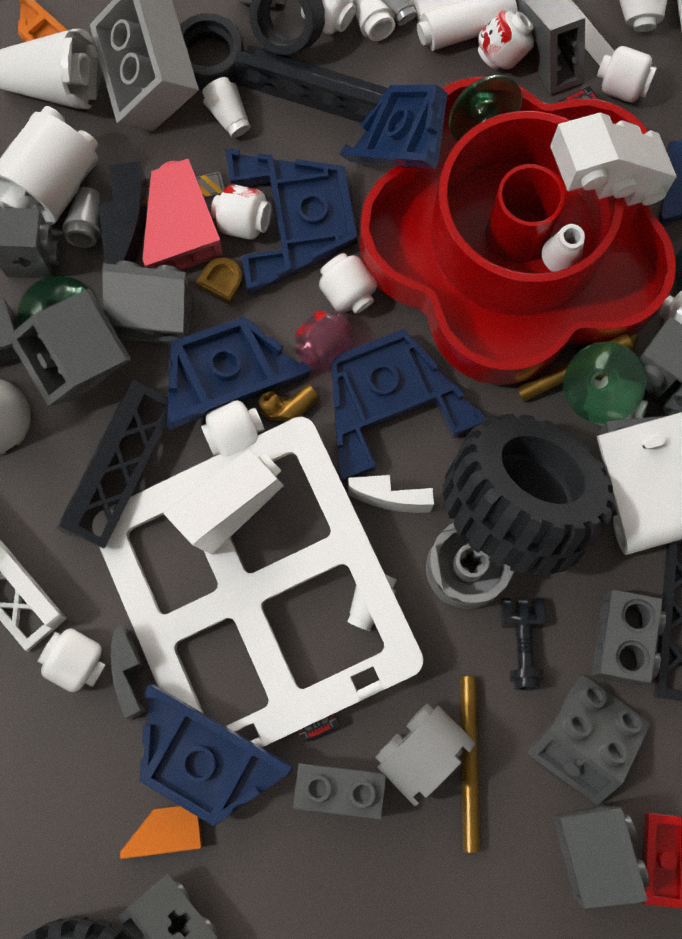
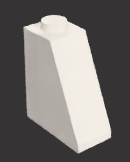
[163,449,284,554]

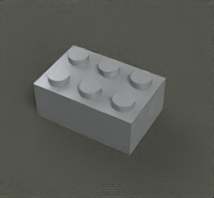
[90,0,199,131]

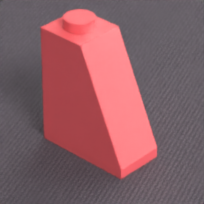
[142,159,223,271]

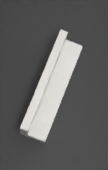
[0,540,67,652]

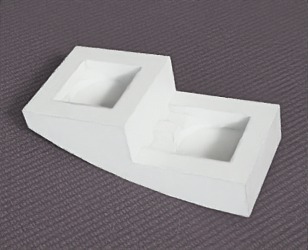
[348,475,434,513]

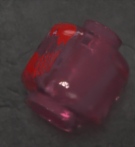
[294,310,353,370]

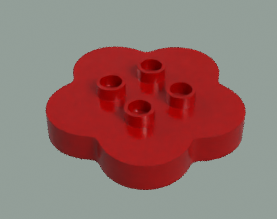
[359,77,676,385]

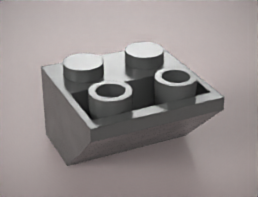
[102,261,194,344]
[8,289,131,406]
[624,317,682,416]
[552,804,649,909]

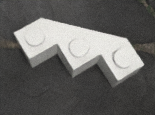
[550,113,677,206]

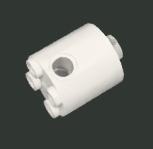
[0,106,98,225]

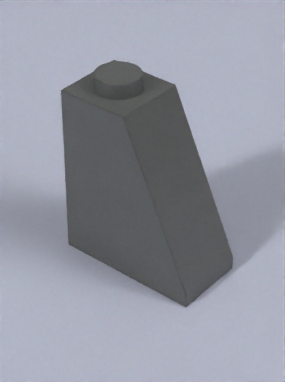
[515,0,586,95]

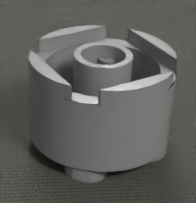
[426,523,514,609]
[375,703,476,806]

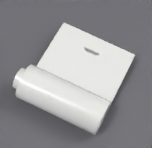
[413,0,518,51]
[597,412,682,555]

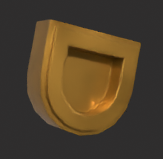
[196,257,243,305]

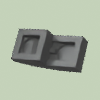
[111,625,146,720]

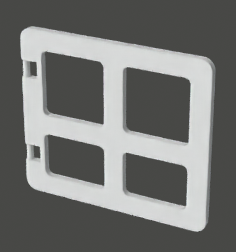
[92,417,424,747]

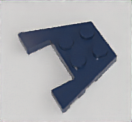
[225,149,357,294]
[331,329,487,483]

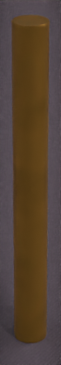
[460,676,480,853]

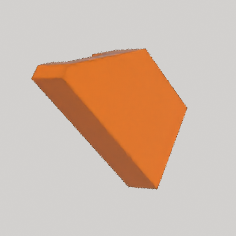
[18,0,67,43]
[120,806,202,859]

